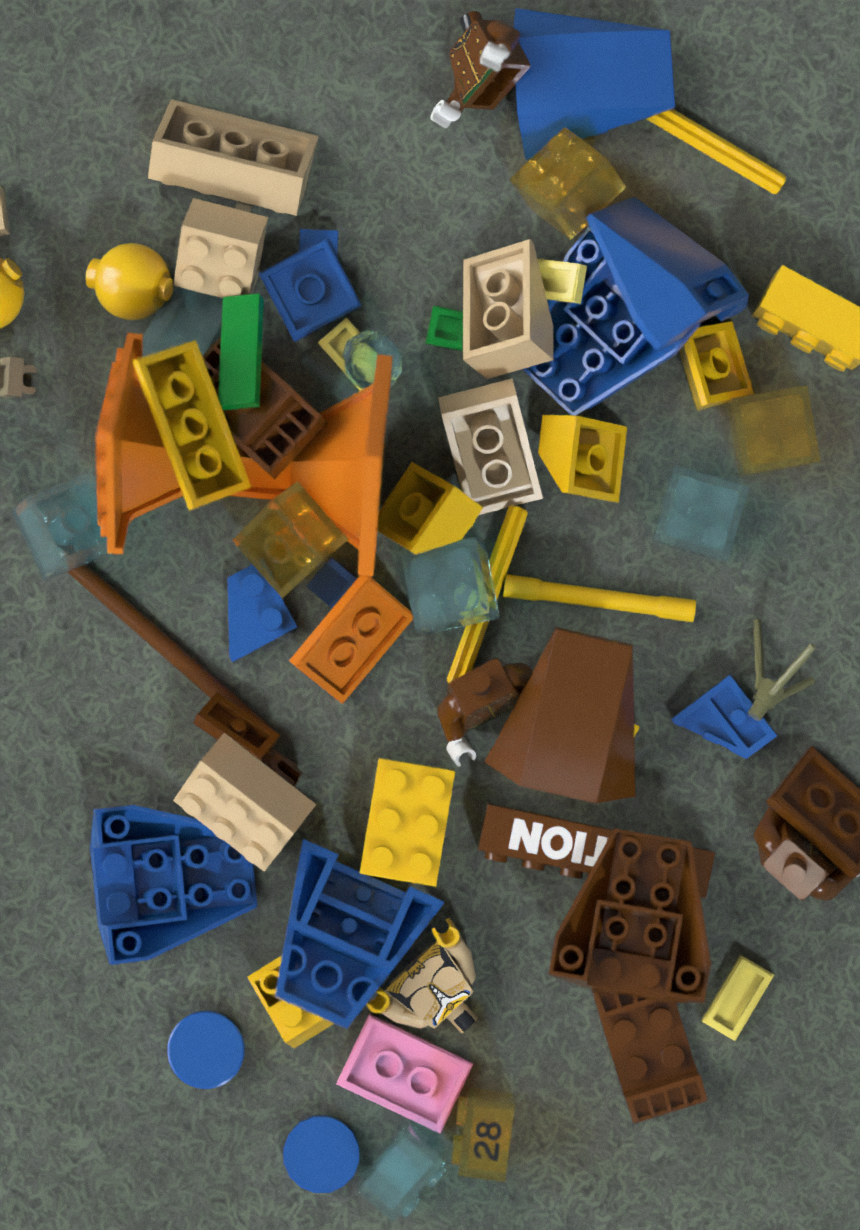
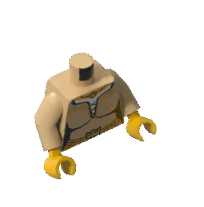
[366,918,478,1033]

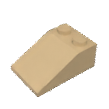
[463,239,553,379]
[438,379,543,515]

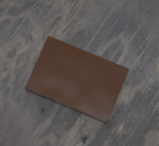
[765,746,860,879]

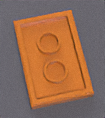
[289,575,416,704]

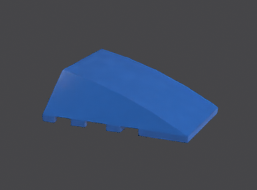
[513,8,676,160]
[275,839,445,1029]

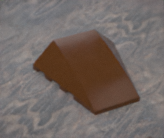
[485,627,636,803]

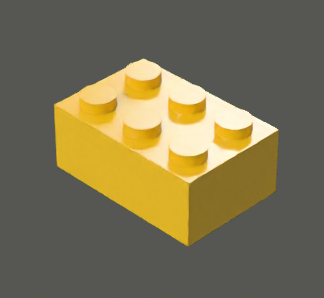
[752,265,860,372]
[360,758,455,886]

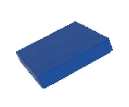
[258,238,362,342]

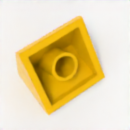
[679,321,754,411]

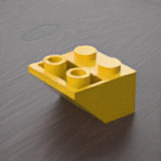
[247,955,334,1049]

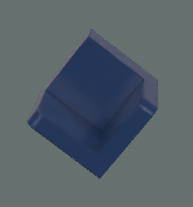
[306,556,357,608]

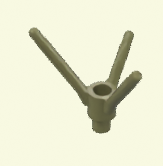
[747,619,816,721]

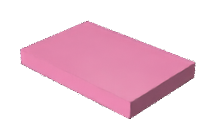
[336,1013,473,1134]

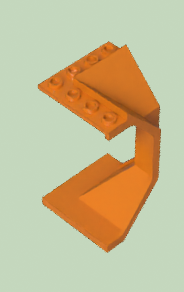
[95,333,393,576]

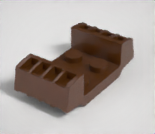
[202,337,328,480]
[591,989,708,1125]

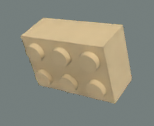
[173,733,316,872]

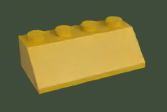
[133,340,251,510]

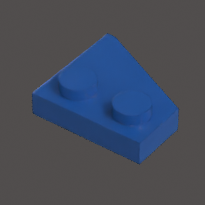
[227,560,298,662]
[671,673,778,759]

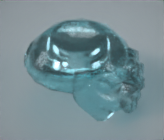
[343,331,403,389]

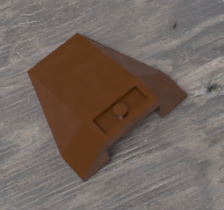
[548,828,711,1003]

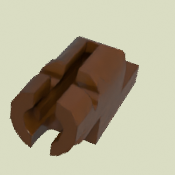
[193,692,303,787]

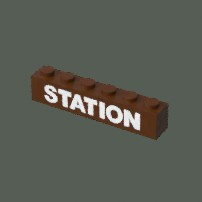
[478,803,715,898]

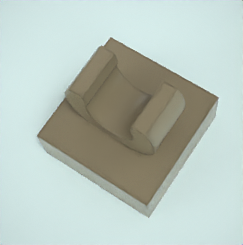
[0,357,37,399]

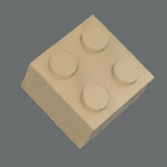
[173,198,268,298]

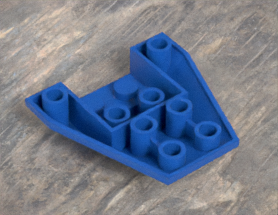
[586,197,749,351]
[523,226,701,416]
[90,805,257,965]

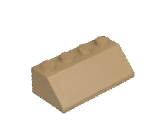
[148,99,319,216]

